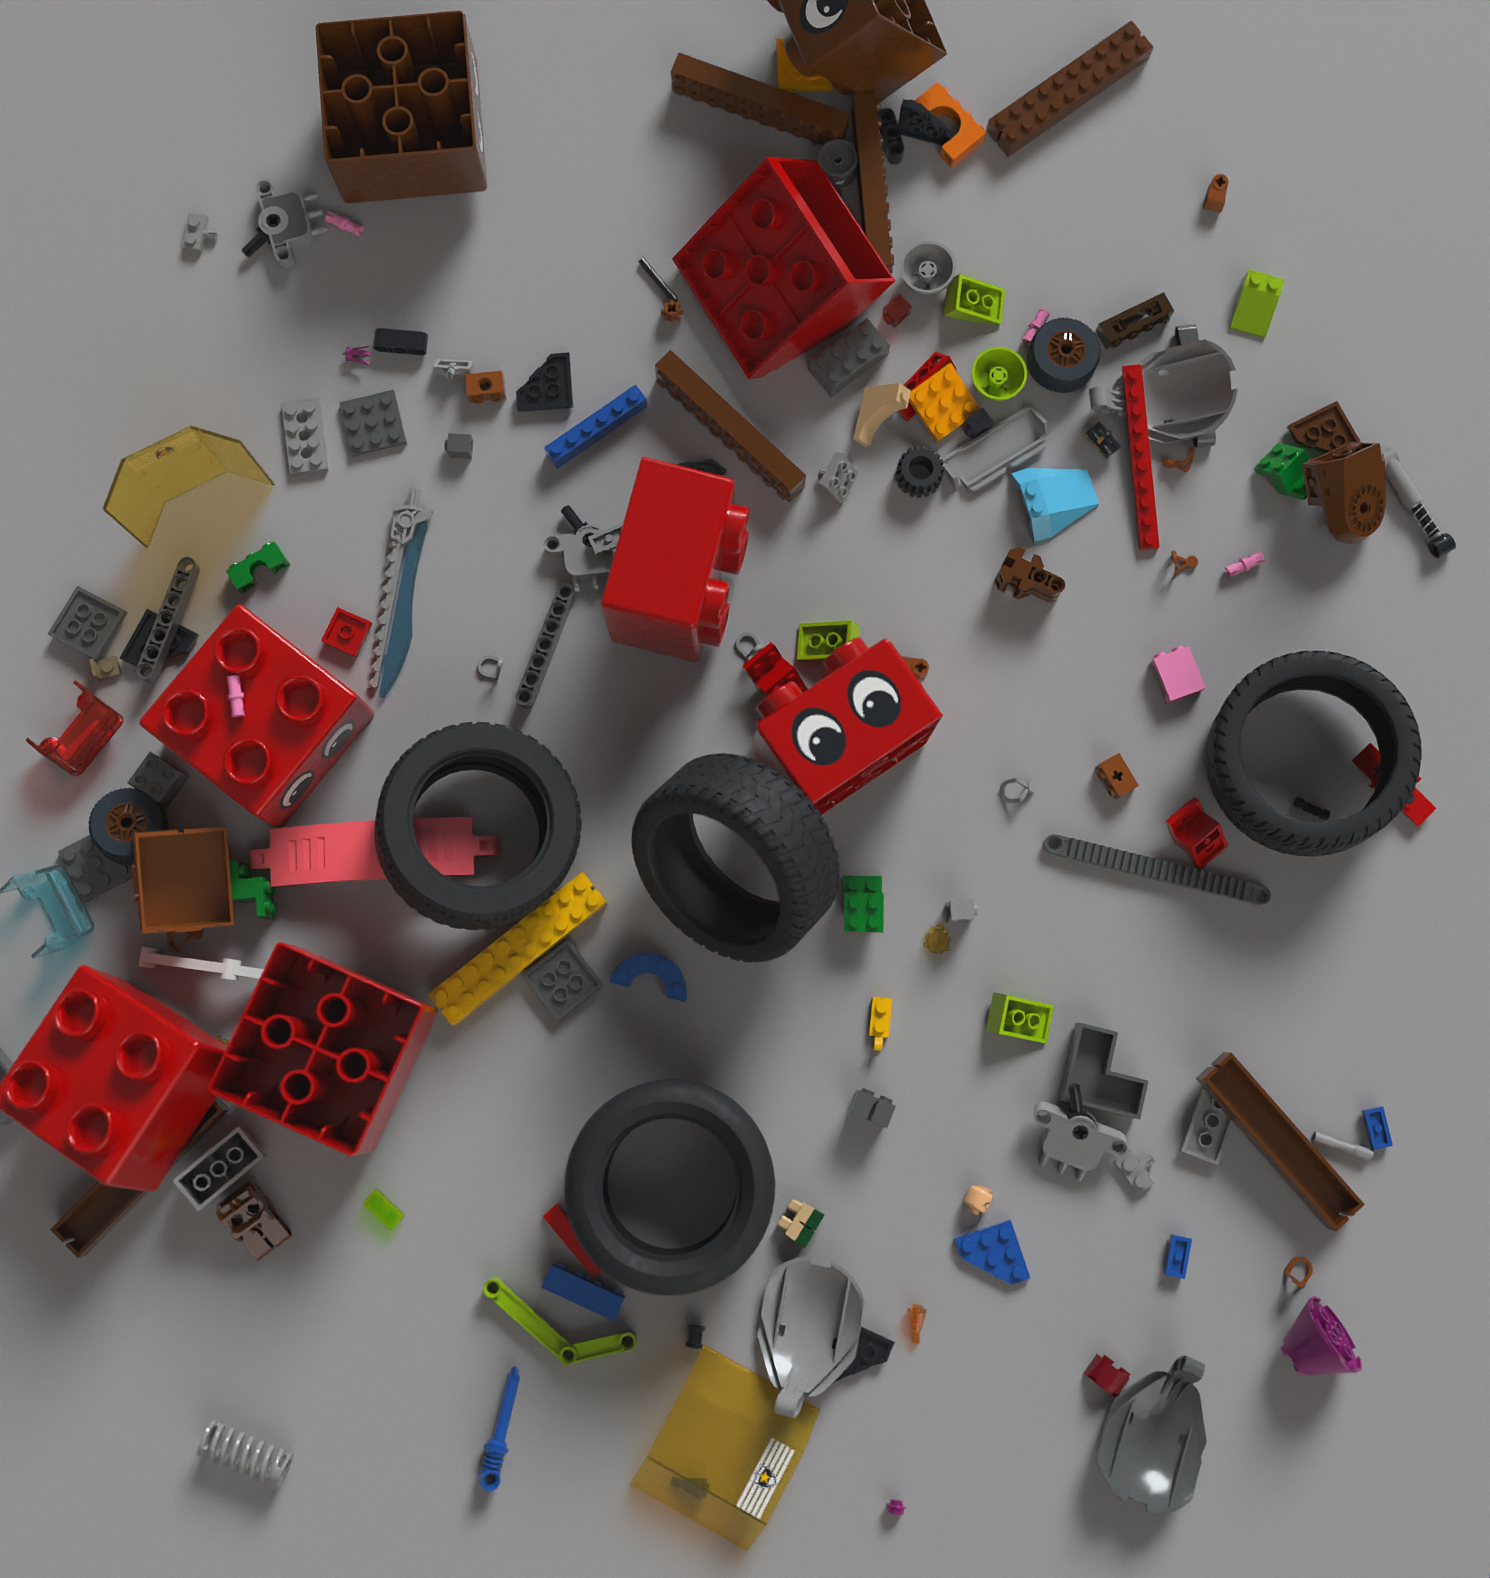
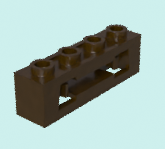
[1095,292,1174,349]

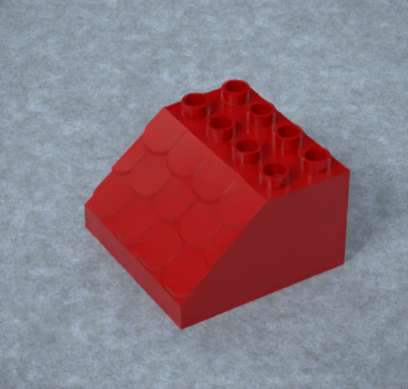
[672,157,895,379]

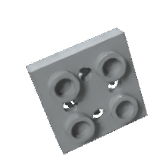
[818,452,858,504]

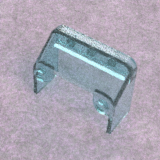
[0,865,94,959]

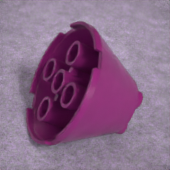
[1281,1296,1362,1376]

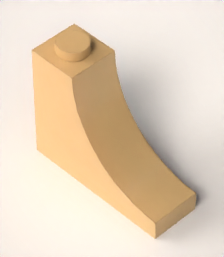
[853,383,911,447]

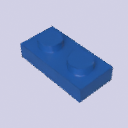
[1362,1106,1393,1150]
[1164,1234,1192,1279]

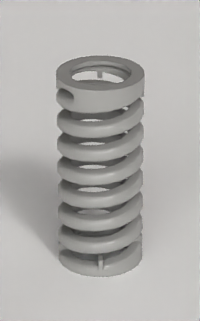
[197,1420,294,1489]

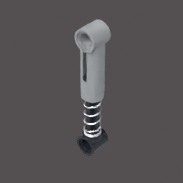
[1381,447,1456,559]

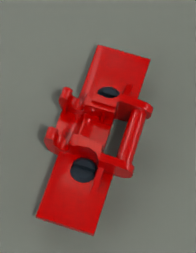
[1351,743,1437,827]

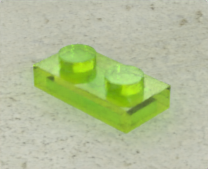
[362,1188,405,1231]

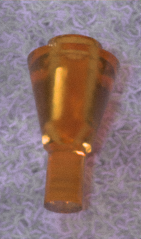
[907,1304,927,1344]

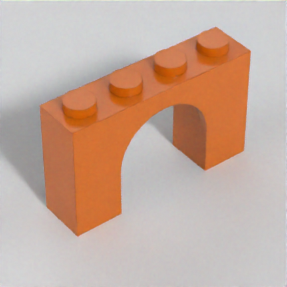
[915,82,986,168]

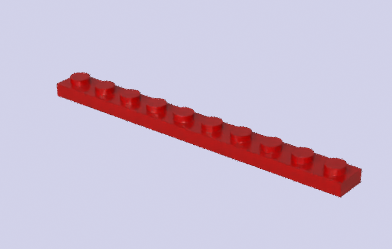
[1122,364,1160,550]

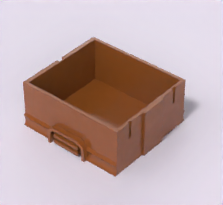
[132,825,234,934]

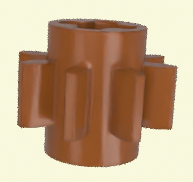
[661,299,684,325]

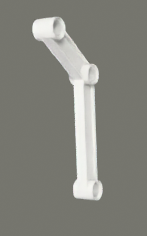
[138,947,264,981]

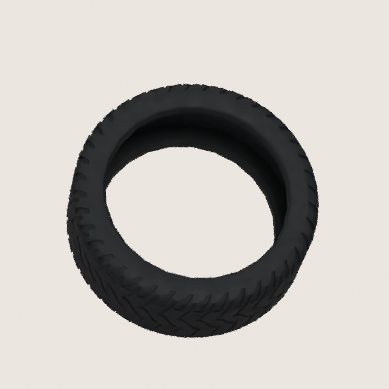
[1206,651,1422,857]
[631,753,840,963]

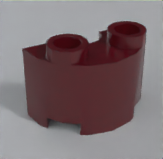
[1083,1354,1131,1398]

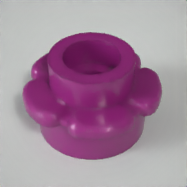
[886,1499,906,1515]

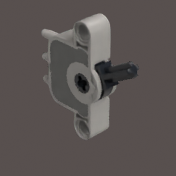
[241,180,328,269]

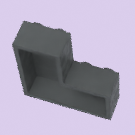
[1059,1023,1148,1120]

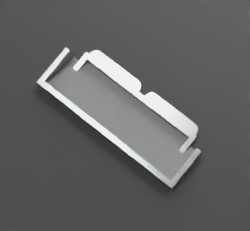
[941,404,1049,493]

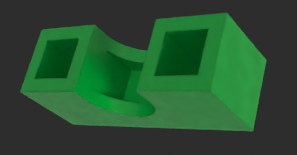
[226,541,291,594]

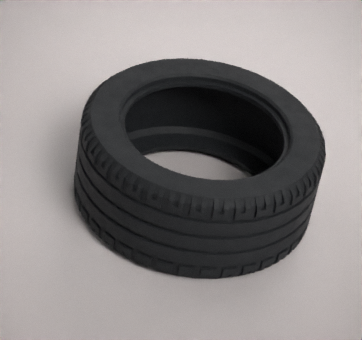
[374,722,582,930]

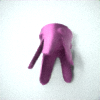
[342,346,371,365]

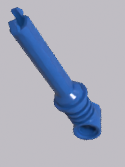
[477,1366,520,1491]

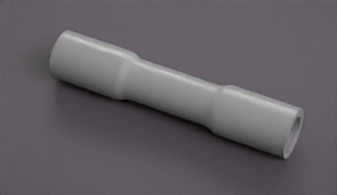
[1311,1131,1373,1161]

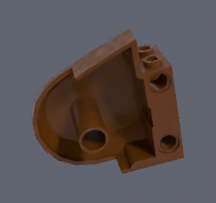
[1302,442,1386,544]

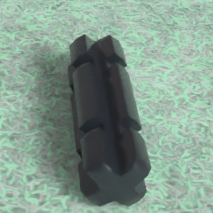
[1293,796,1331,821]

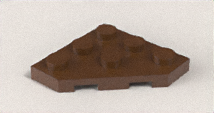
[1287,401,1361,453]

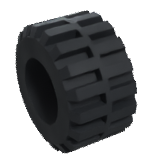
[896,446,944,498]

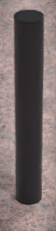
[638,258,678,302]

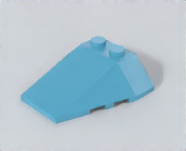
[1010,468,1099,543]

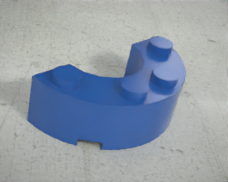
[609,953,687,1003]

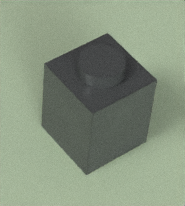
[444,433,474,459]

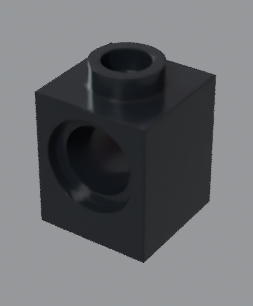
[963,408,994,439]

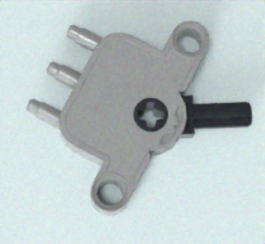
[544,505,613,593]
[1034,1083,1127,1181]

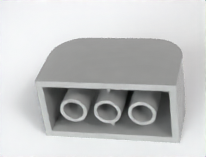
[172,1125,266,1212]

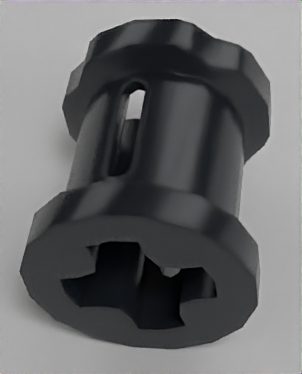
[685,1324,706,1349]

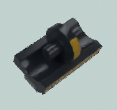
[1084,422,1121,459]

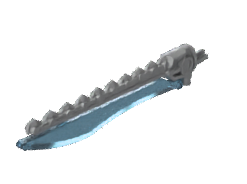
[368,487,433,699]

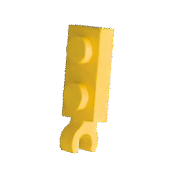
[869,997,892,1051]

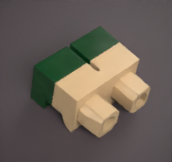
[777,1199,825,1248]

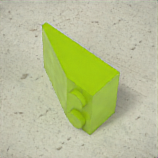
[1229,269,1285,338]
[944,274,1005,325]
[797,620,860,663]
[986,992,1054,1044]

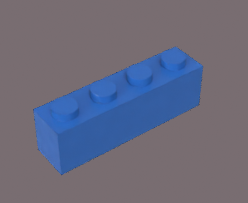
[541,1262,625,1321]

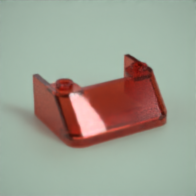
[25,680,123,777]

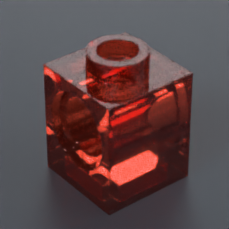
[882,294,912,328]

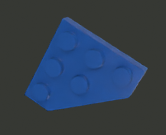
[954,1220,1030,1285]

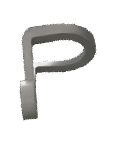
[736,632,763,659]
[478,655,503,680]
[1000,778,1036,803]

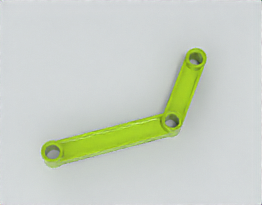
[483,1277,637,1365]

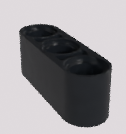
[878,108,904,165]
[373,328,428,355]

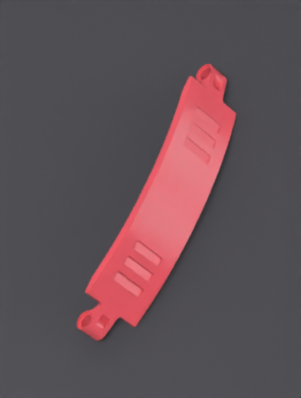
[249,817,499,887]

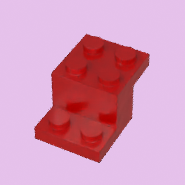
[742,642,808,697]
[1166,797,1228,870]

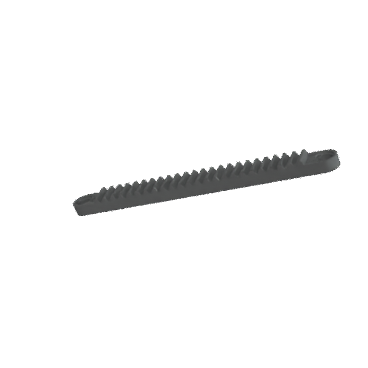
[1043,834,1271,905]

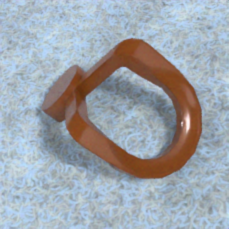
[1163,446,1195,472]
[1171,550,1198,575]
[167,929,203,953]
[1284,1257,1313,1289]

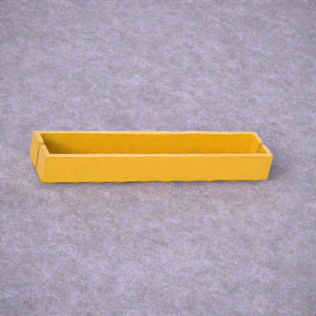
[428,872,608,1026]

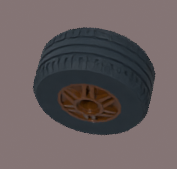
[1027,317,1101,393]
[88,788,169,865]

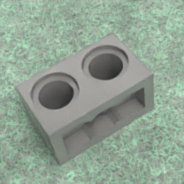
[946,899,978,923]

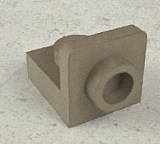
[88,656,122,681]

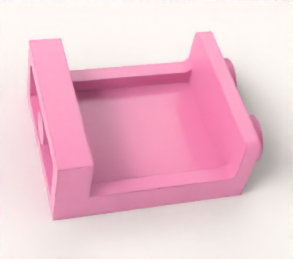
[1150,646,1206,704]

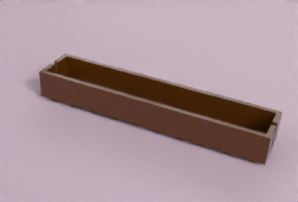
[986,20,1154,157]
[671,53,850,145]
[851,92,894,274]
[655,349,806,502]
[1195,1052,1365,1232]
[50,1097,230,1258]

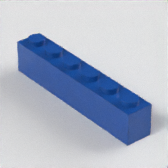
[544,384,648,469]

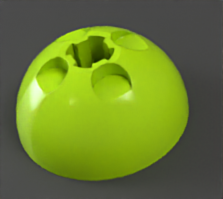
[971,347,1027,401]

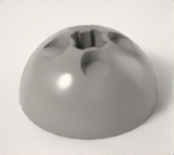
[900,241,956,295]

